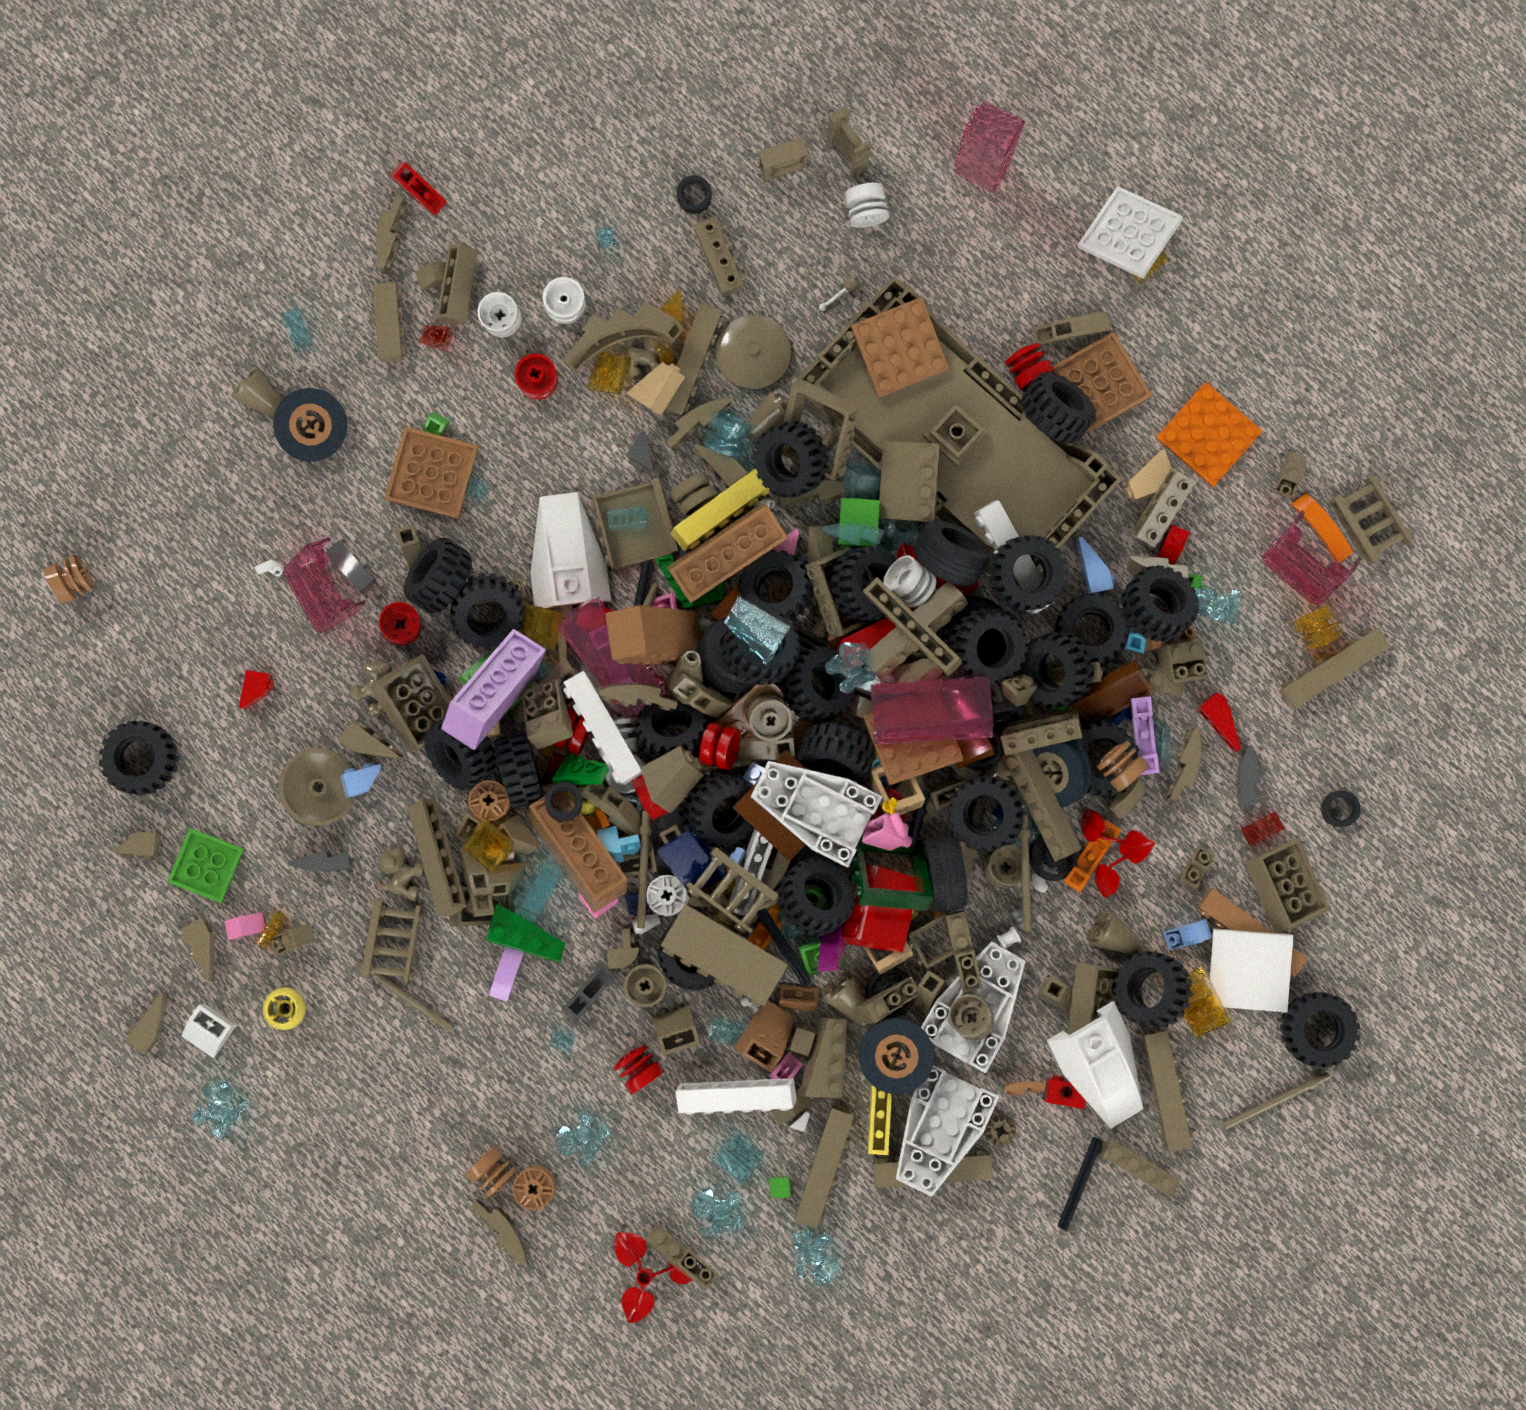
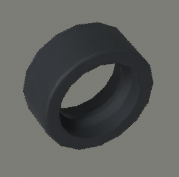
[676,175,712,214]
[545,782,583,822]
[1321,791,1361,827]

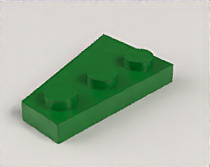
[552,752,610,785]

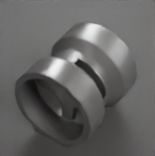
[1009,907,1035,931]

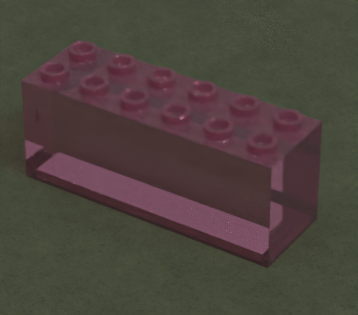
[954,100,1025,193]
[556,595,664,719]
[871,676,993,744]

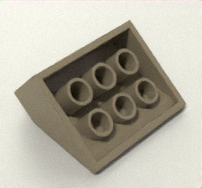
[879,441,941,522]
[369,654,451,751]
[1244,838,1330,933]
[1067,963,1122,1035]

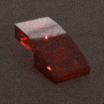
[1240,811,1284,846]

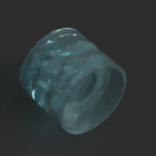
[703,411,751,457]

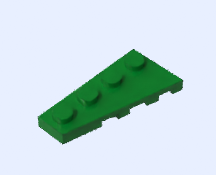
[485,903,565,963]

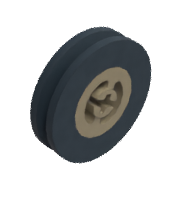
[1032,740,1092,808]

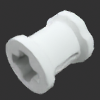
[996,927,1021,950]

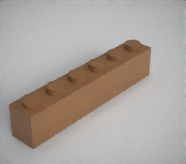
[1196,889,1308,977]

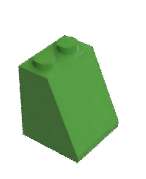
[838,498,880,550]

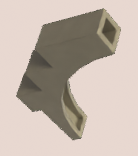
[563,301,684,373]

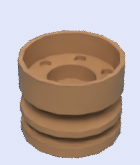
[44,554,94,604]
[1097,740,1150,792]
[468,780,511,822]
[464,1145,517,1199]
[513,1164,557,1210]

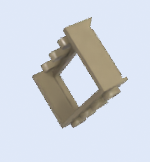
[805,548,873,637]
[1001,707,1082,755]

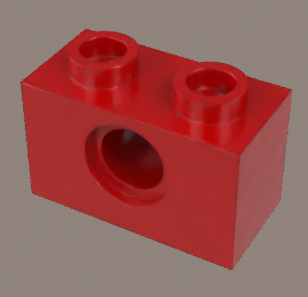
[1043,1075,1086,1109]

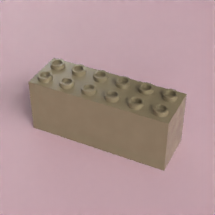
[661,904,788,1007]

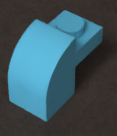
[597,826,641,862]

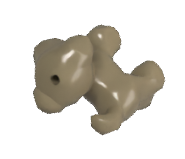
[625,337,671,380]
[349,659,392,718]
[376,846,425,901]

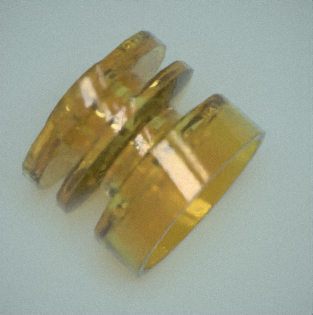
[1292,604,1344,651]

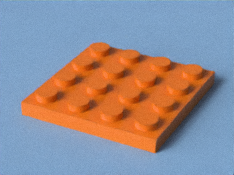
[1155,382,1263,488]

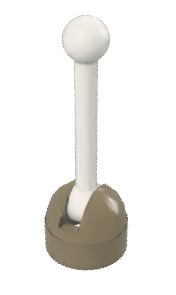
[819,276,860,311]

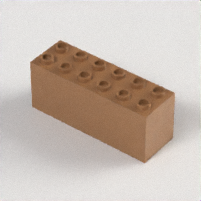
[666,504,788,603]
[605,605,702,666]
[529,792,628,913]

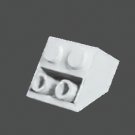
[182,1004,237,1058]

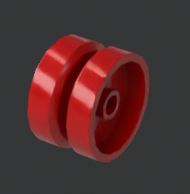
[514,353,558,400]
[553,707,590,756]
[700,722,741,770]

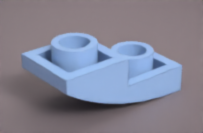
[727,847,745,869]

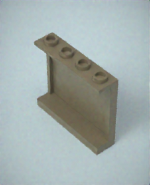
[590,477,679,570]

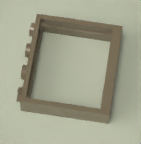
[781,379,859,481]

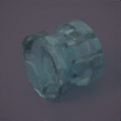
[595,227,616,248]

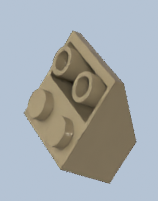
[1157,640,1209,684]
[652,1005,701,1056]

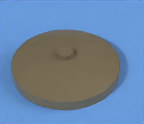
[716,315,791,391]
[278,748,356,826]

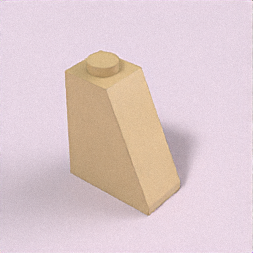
[627,362,685,416]
[1124,449,1172,503]

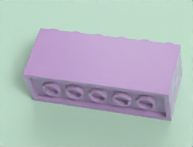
[441,629,546,750]

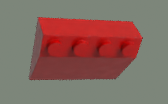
[842,865,917,953]

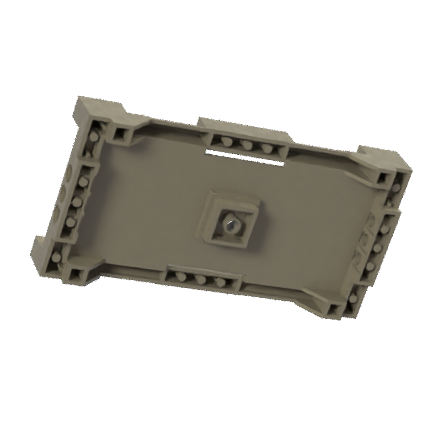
[791,276,1122,576]

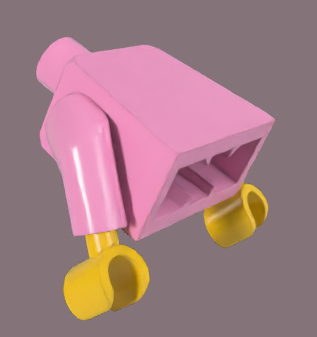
[862,798,912,850]

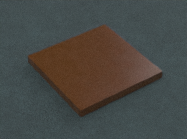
[732,750,805,861]

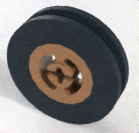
[273,388,347,462]
[858,1018,934,1094]

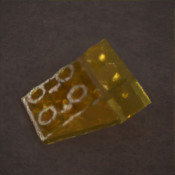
[1183,967,1231,1038]

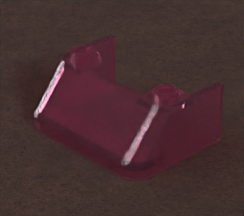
[1262,510,1362,605]
[284,537,366,633]

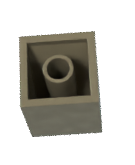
[640,746,703,813]

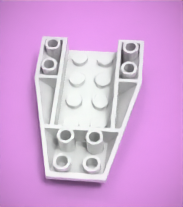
[530,492,611,612]
[751,761,882,867]
[921,941,1025,1073]
[1046,1001,1143,1128]
[896,1065,999,1197]

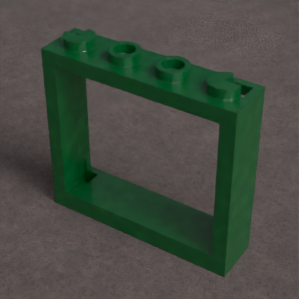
[850,835,933,911]

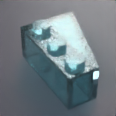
[724,597,790,666]
[513,858,564,926]

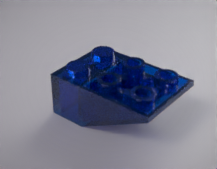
[657,830,726,891]

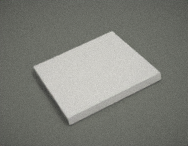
[1078,186,1183,279]
[1208,929,1293,1012]

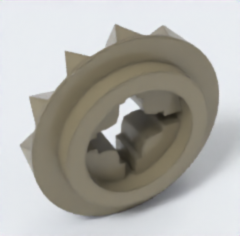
[985,1114,1016,1146]

